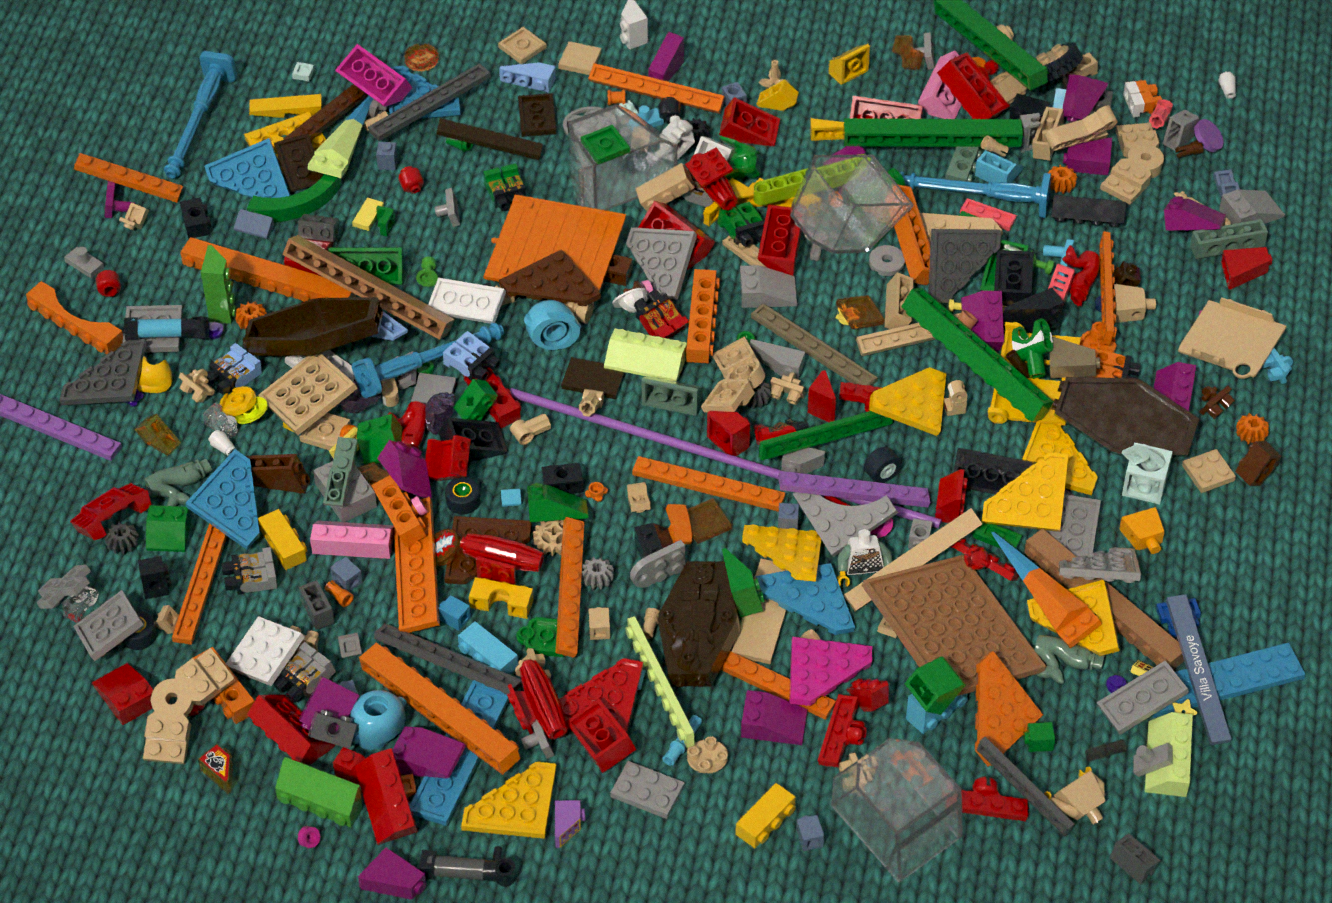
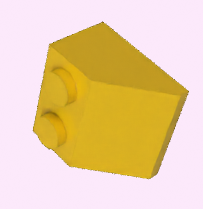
[829,44,870,85]

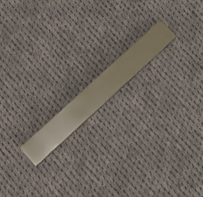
[751,303,878,386]

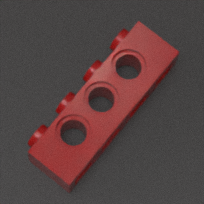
[463,368,522,428]

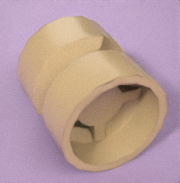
[563,302,594,324]

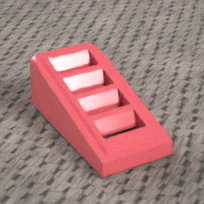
[1048,264,1075,303]

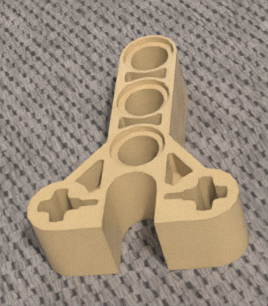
[1044,105,1118,151]

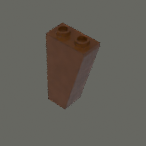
[246,454,310,493]

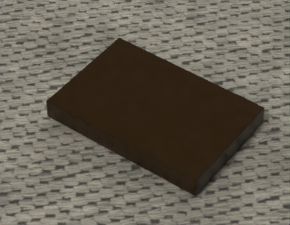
[518,93,556,137]
[274,133,322,194]
[561,357,625,399]

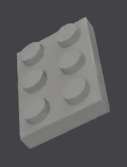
[610,761,685,819]

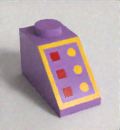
[555,800,585,848]

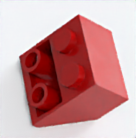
[935,469,967,523]

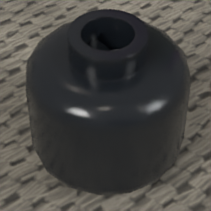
[658,97,682,124]

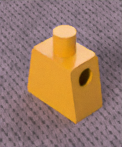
[1119,507,1164,554]

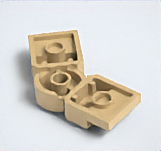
[1100,123,1164,205]
[701,337,765,412]
[143,648,236,764]

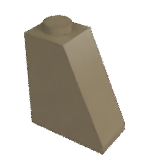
[1050,337,1100,378]

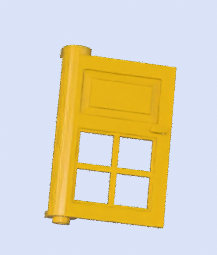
[988,322,1081,425]

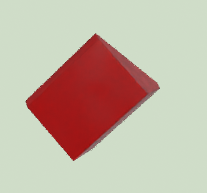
[807,370,836,422]

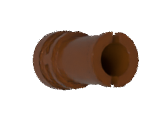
[1175,140,1203,158]

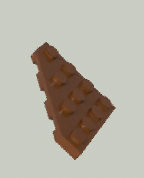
[499,249,601,306]
[444,516,532,585]

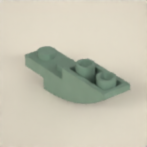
[323,437,358,507]

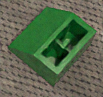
[904,656,966,715]

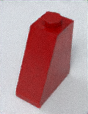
[1221,247,1272,289]

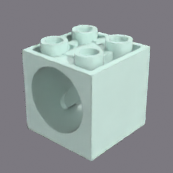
[1122,442,1173,504]

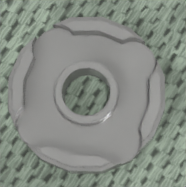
[869,245,905,276]

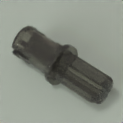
[1085,739,1127,761]

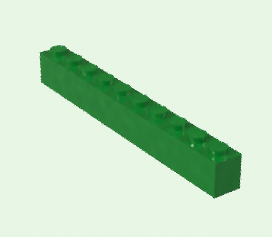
[934,0,1048,90]
[843,118,1023,147]
[901,288,1054,421]

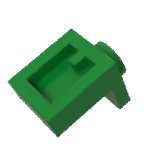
[376,206,395,237]

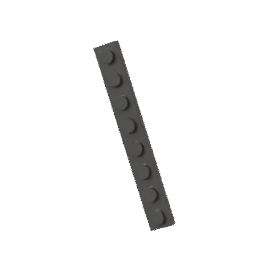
[368,63,491,141]
[374,623,522,694]

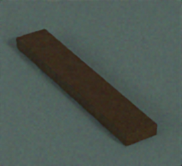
[436,118,543,160]

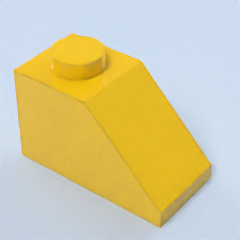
[756,79,799,111]

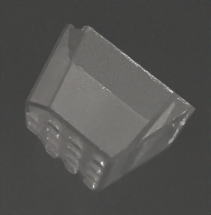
[568,104,677,210]
[790,155,914,254]
[831,738,963,883]

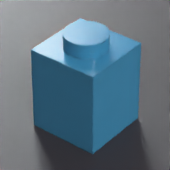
[439,595,471,631]

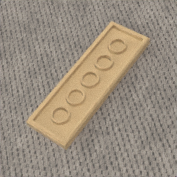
[732,559,788,665]

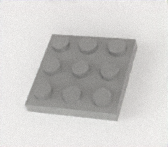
[123,305,183,352]
[73,590,144,661]

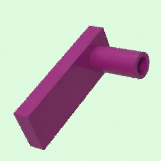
[105,181,135,218]

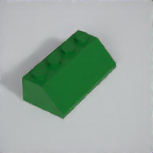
[328,247,404,284]

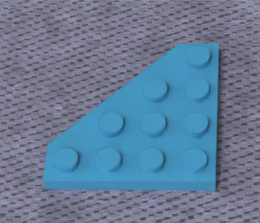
[389,66,460,118]
[204,138,291,198]
[185,449,260,550]
[755,563,855,635]

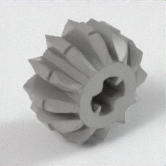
[581,557,614,590]

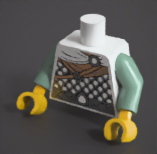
[837,529,893,586]

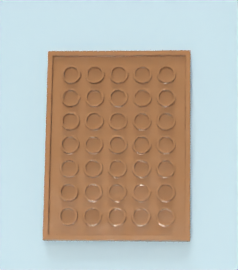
[862,555,1046,696]

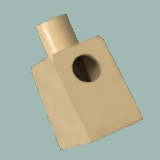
[1113,284,1156,323]

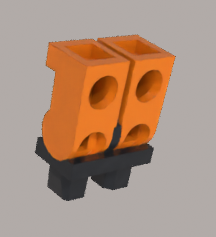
[1092,348,1141,379]

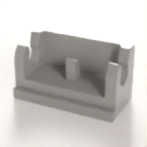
[1020,113,1041,153]

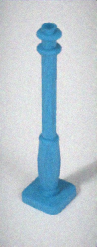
[164,51,237,179]
[900,171,1051,218]
[352,323,504,398]

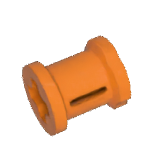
[608,90,625,106]

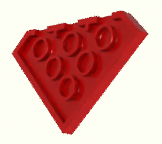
[559,658,644,733]

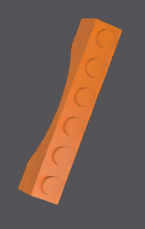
[26,281,123,354]

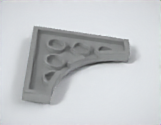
[793,492,898,557]

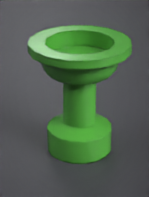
[1031,250,1054,275]
[416,257,438,287]

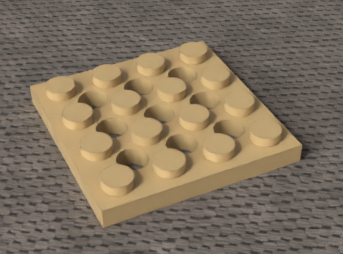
[258,353,358,435]

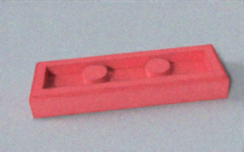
[960,198,1017,232]

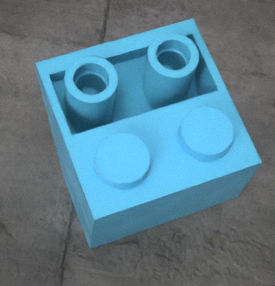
[975,150,1024,183]

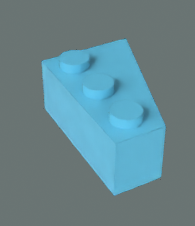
[906,693,968,734]

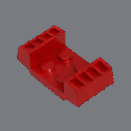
[70,483,151,540]

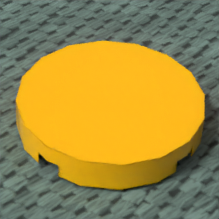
[219,386,257,416]

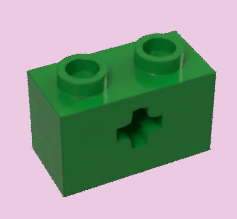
[453,379,498,420]

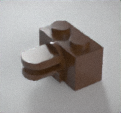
[1235,441,1281,486]

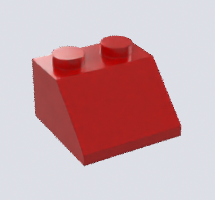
[707,411,750,456]

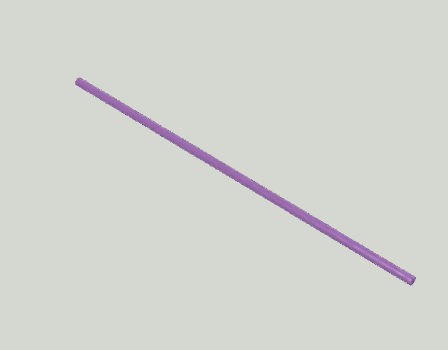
[510,388,942,529]

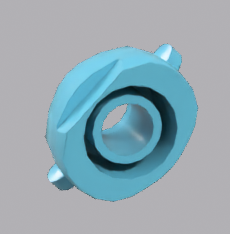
[524,300,581,350]
[350,690,407,750]

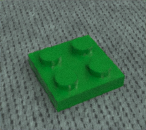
[581,124,630,165]

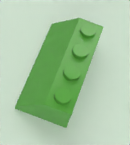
[201,245,237,324]
[275,757,363,827]

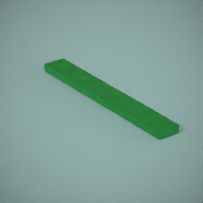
[758,411,893,460]

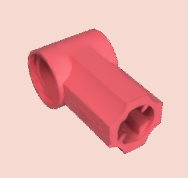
[1149,99,1173,129]

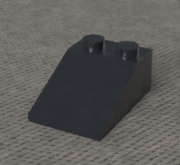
[994,250,1034,306]
[1003,288,1064,334]
[439,418,507,462]

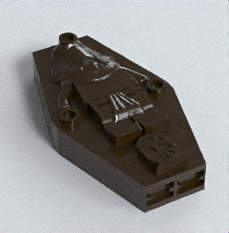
[243,297,383,356]
[1052,377,1199,457]
[657,561,740,687]

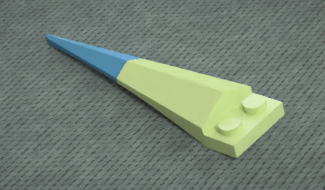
[308,96,373,178]

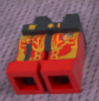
[634,289,689,339]
[753,419,809,445]

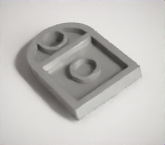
[630,540,685,588]

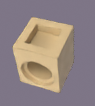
[589,607,610,640]

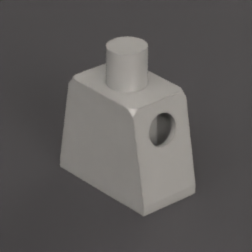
[1163,110,1200,151]

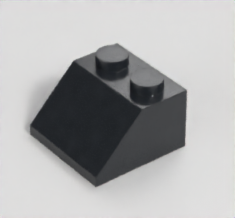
[634,523,673,559]

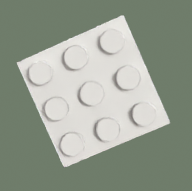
[226,616,305,686]

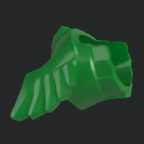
[719,136,760,179]

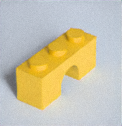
[469,577,533,619]

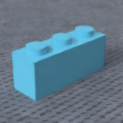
[458,622,518,674]

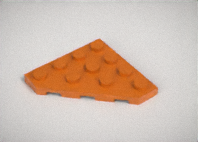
[975,651,1043,767]

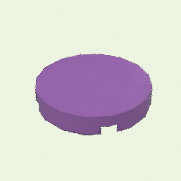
[1194,119,1224,152]

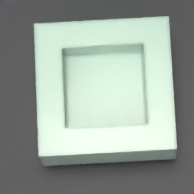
[292,62,314,81]

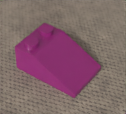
[1164,196,1226,231]
[377,440,432,498]
[741,690,807,745]
[393,726,466,779]

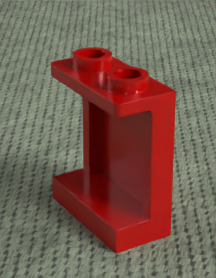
[425,435,471,481]

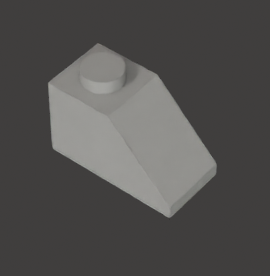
[781,448,825,474]

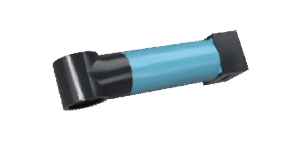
[124,316,210,340]

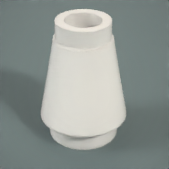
[1218,72,1236,99]
[208,430,236,456]

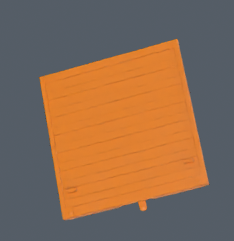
[483,194,626,292]

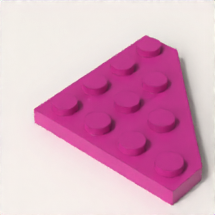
[789,637,872,706]

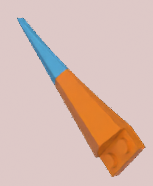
[992,532,1102,649]

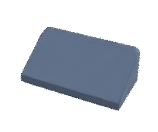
[234,209,274,239]

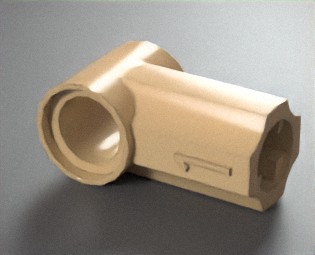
[579,389,604,417]
[510,414,551,445]

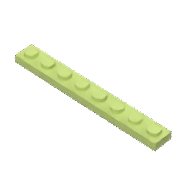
[625,616,695,748]

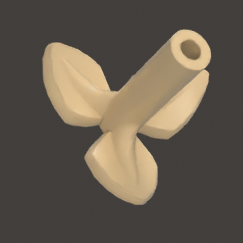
[759,60,789,88]

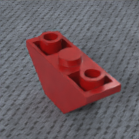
[846,678,889,712]

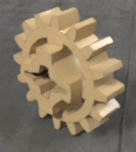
[533,520,564,556]

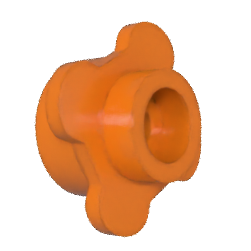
[585,482,608,502]

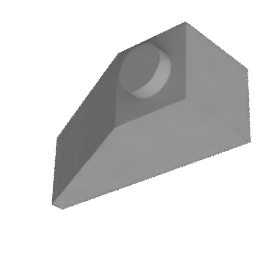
[750,339,805,380]

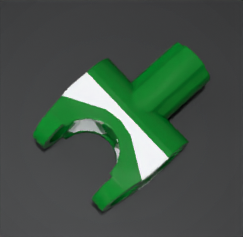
[1012,318,1053,379]

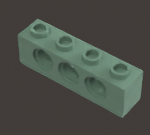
[945,147,982,182]
[1190,219,1268,259]

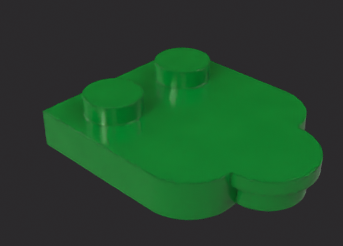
[516,617,564,657]

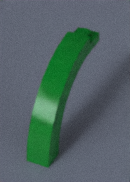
[247,174,341,222]

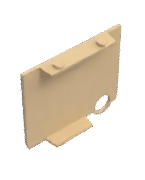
[1178,297,1287,379]

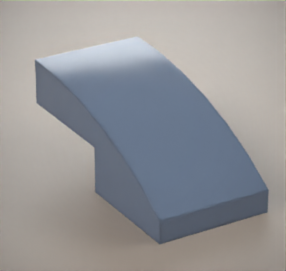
[1213,169,1240,197]

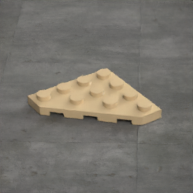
[920,213,1003,245]

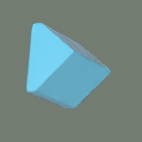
[501,488,521,507]

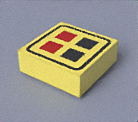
[1130,660,1154,676]

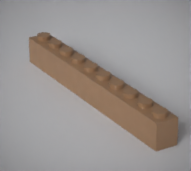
[282,235,455,340]
[1024,528,1184,670]

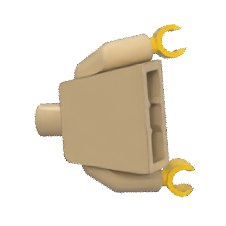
[1044,767,1105,825]

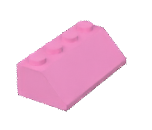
[918,50,962,119]
[310,521,394,559]

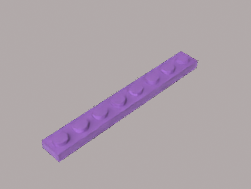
[0,394,122,461]
[778,471,930,508]

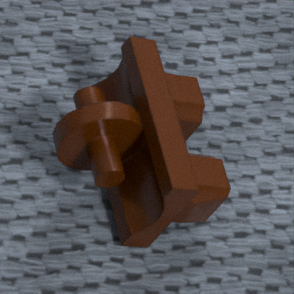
[1199,385,1235,419]

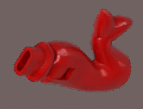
[1062,245,1100,306]
[387,401,428,449]

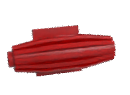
[685,147,738,211]
[460,534,544,585]
[507,659,568,739]

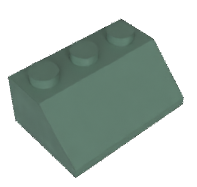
[642,376,702,416]

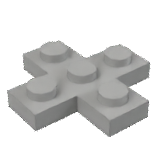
[36,565,91,609]

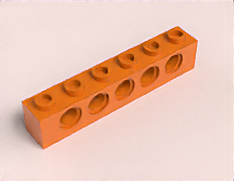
[686,269,720,363]

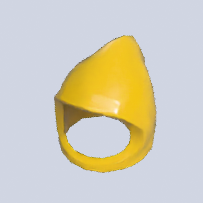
[137,356,172,393]

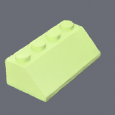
[604,328,687,381]
[1145,712,1193,797]

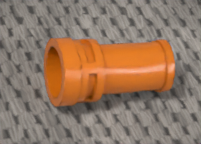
[325,580,354,607]

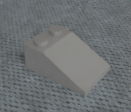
[1219,189,1285,224]
[740,265,797,308]

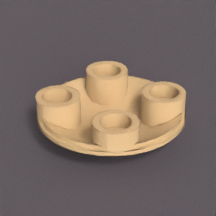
[687,736,728,773]

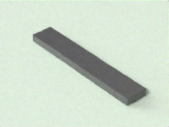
[977,737,1074,837]

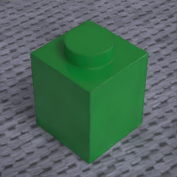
[1023,722,1055,752]

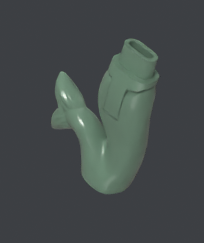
[144,459,212,506]
[1034,635,1105,684]

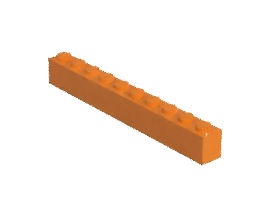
[180,237,356,302]
[359,643,520,775]

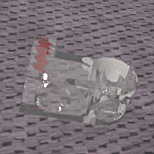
[203,402,238,438]
[62,586,99,623]

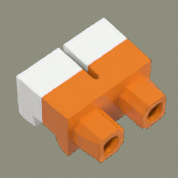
[1123,80,1162,118]

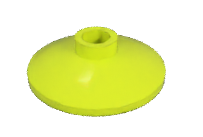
[233,397,268,424]

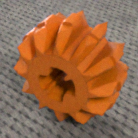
[1048,165,1077,194]
[235,301,267,330]
[1236,413,1269,444]

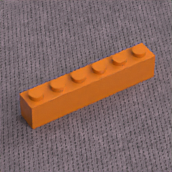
[885,184,930,285]

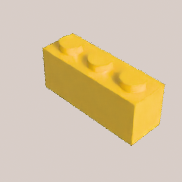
[258,509,308,570]
[736,783,796,848]

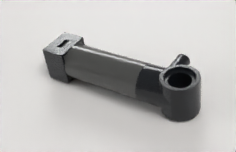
[419,846,516,887]

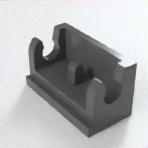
[1110,834,1160,884]

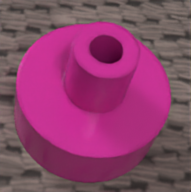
[298,826,320,848]

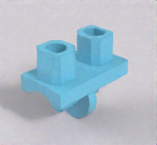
[1262,348,1293,384]

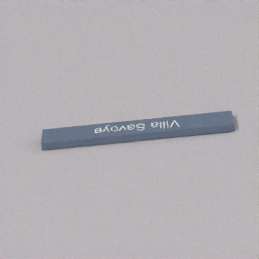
[1166,594,1231,745]

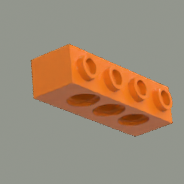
[371,475,426,547]
[193,647,255,724]

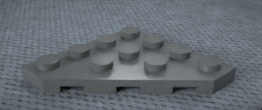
[928,229,1001,303]
[59,339,147,405]

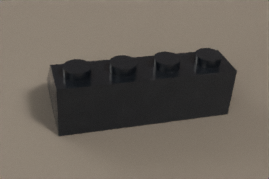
[1051,195,1126,227]
[953,448,1037,494]

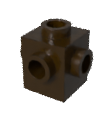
[1113,261,1141,287]

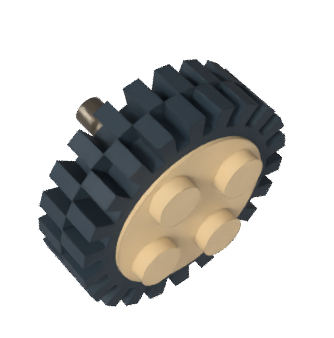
[1036,42,1083,89]

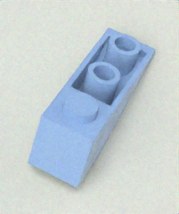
[499,62,556,92]

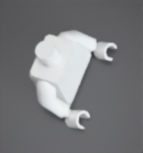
[646,116,695,164]

